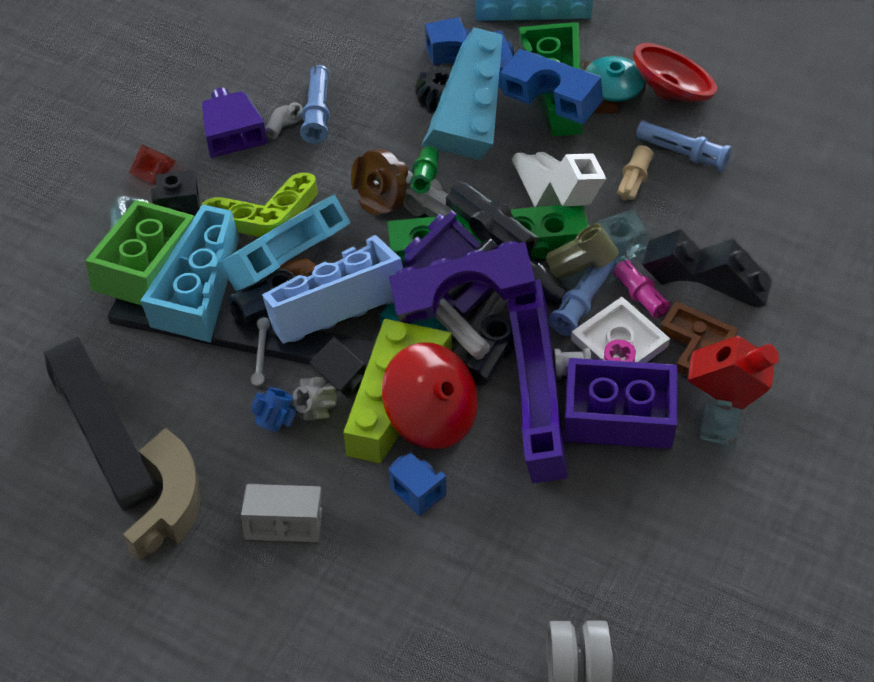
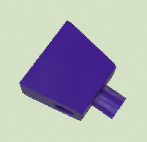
[202,88,267,158]

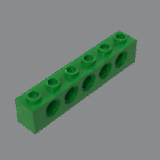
[387,205,589,268]

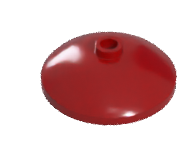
[633,43,717,102]
[382,342,478,450]

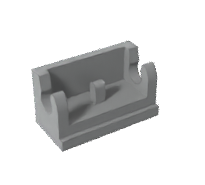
[241,484,322,542]

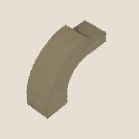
[123,428,201,561]

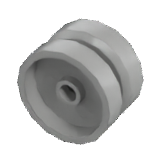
[547,621,613,682]

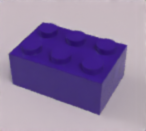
[564,358,677,449]

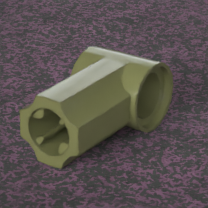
[546,223,619,280]

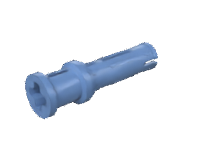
[300,65,330,144]
[636,120,732,173]
[548,261,617,336]

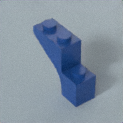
[425,17,514,91]

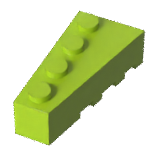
[343,319,452,464]

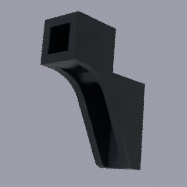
[642,229,772,307]

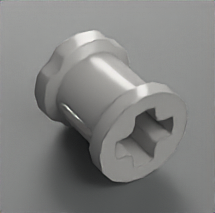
[553,348,591,380]

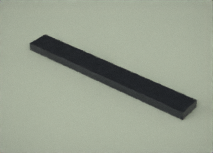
[107,298,376,367]

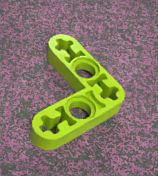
[200,173,318,237]

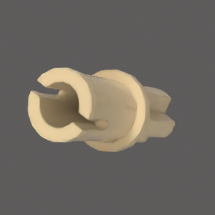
[617,146,654,201]

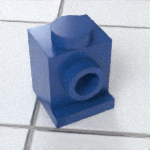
[388,452,447,517]

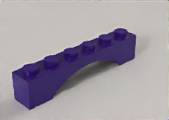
[508,279,569,484]

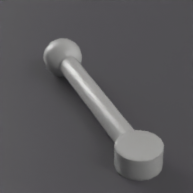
[251,317,270,387]

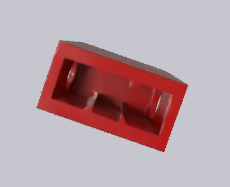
[687,336,779,413]

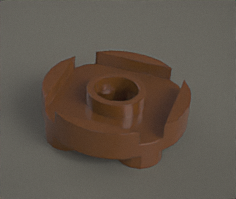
[351,149,408,215]

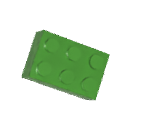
[85,199,195,306]

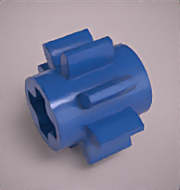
[251,387,297,432]

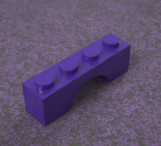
[389,241,537,324]

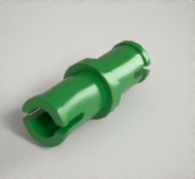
[410,146,440,194]

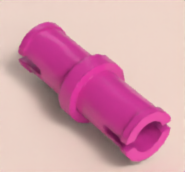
[613,260,671,319]

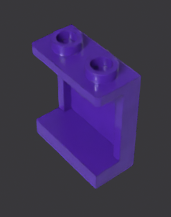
[404,210,492,318]

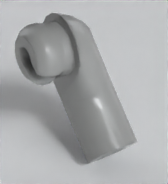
[265,102,303,139]

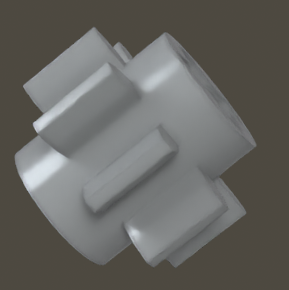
[293,377,336,420]

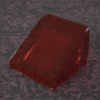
[129,144,176,185]

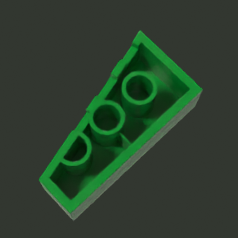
[518,22,583,136]

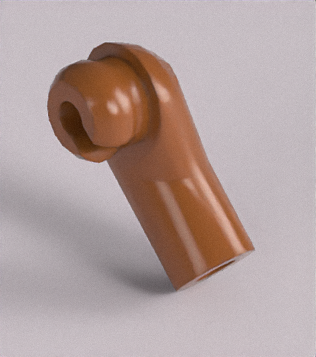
[278,258,317,277]

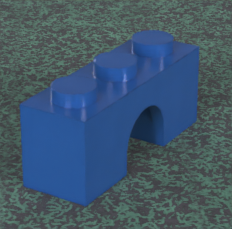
[500,49,603,125]

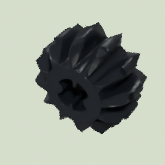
[415,64,452,114]

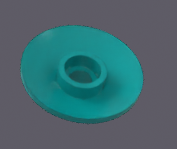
[585,56,645,101]

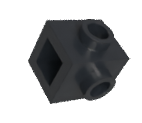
[151,170,200,216]

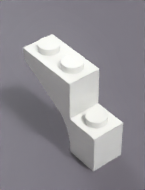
[512,152,606,207]

